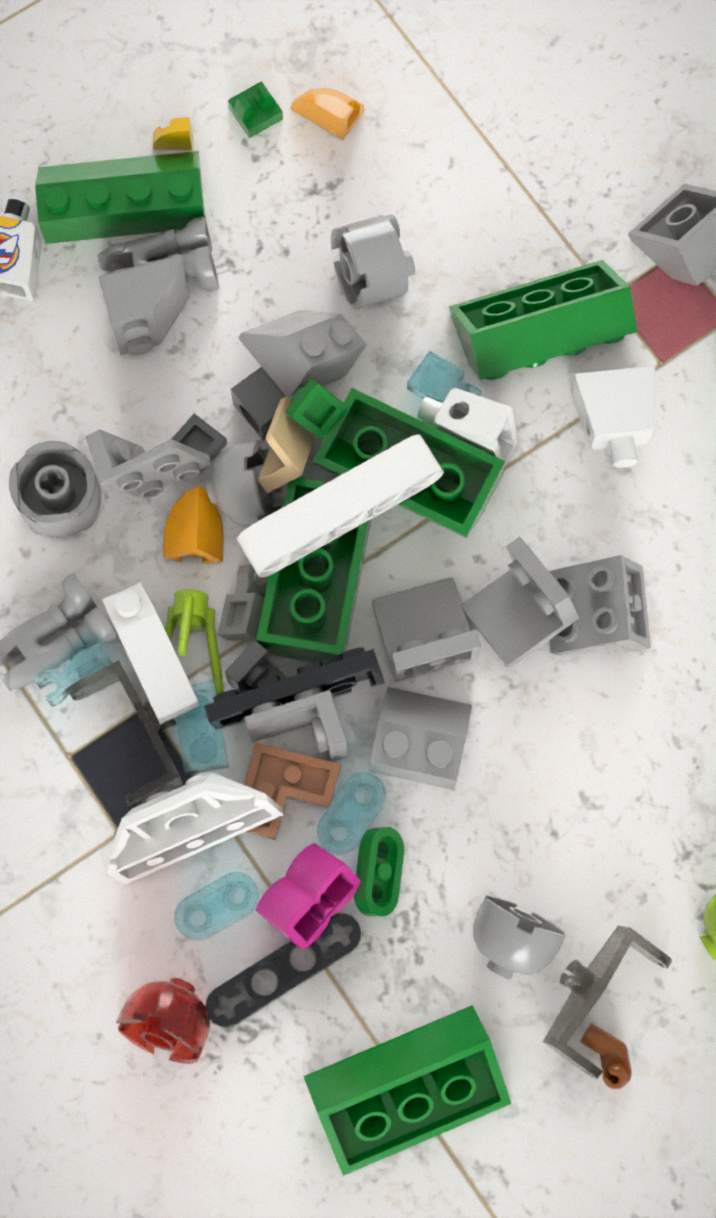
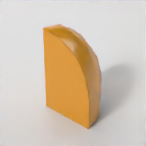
[290,88,365,140]
[163,485,224,564]

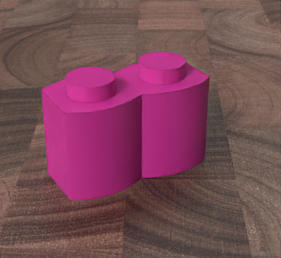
[256,843,361,950]

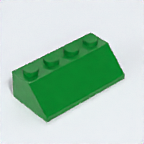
[35,151,206,244]
[449,260,637,380]
[313,388,505,538]
[303,1005,512,1176]

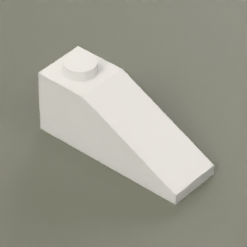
[102,581,200,724]

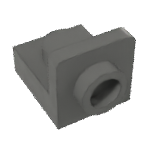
[225,640,287,694]

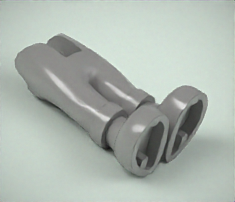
[97,216,219,291]
[0,572,118,691]

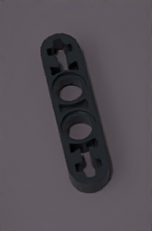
[205,913,361,1028]

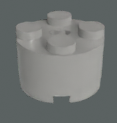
[330,214,415,309]
[9,441,101,538]

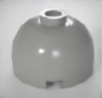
[207,439,281,526]
[473,895,566,979]

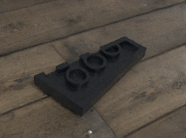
[204,647,385,730]

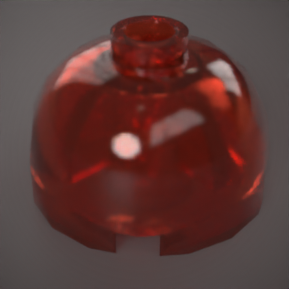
[116,978,210,1064]

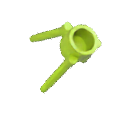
[164,589,224,695]

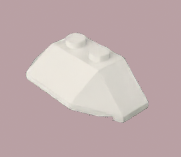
[104,773,283,885]

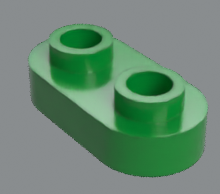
[354,827,404,916]

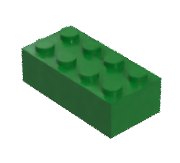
[256,477,371,665]

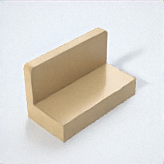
[257,396,315,494]

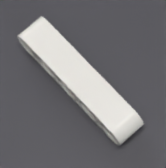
[237,435,444,578]

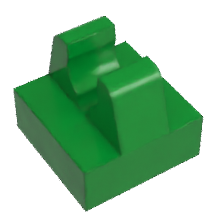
[228,81,283,138]
[285,378,348,440]

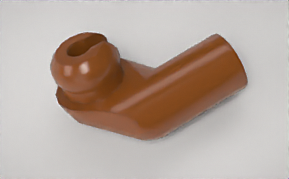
[580,1023,632,1089]

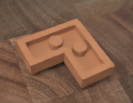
[244,742,341,840]

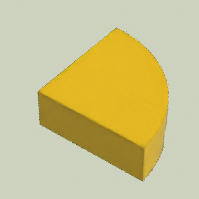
[153,117,193,150]

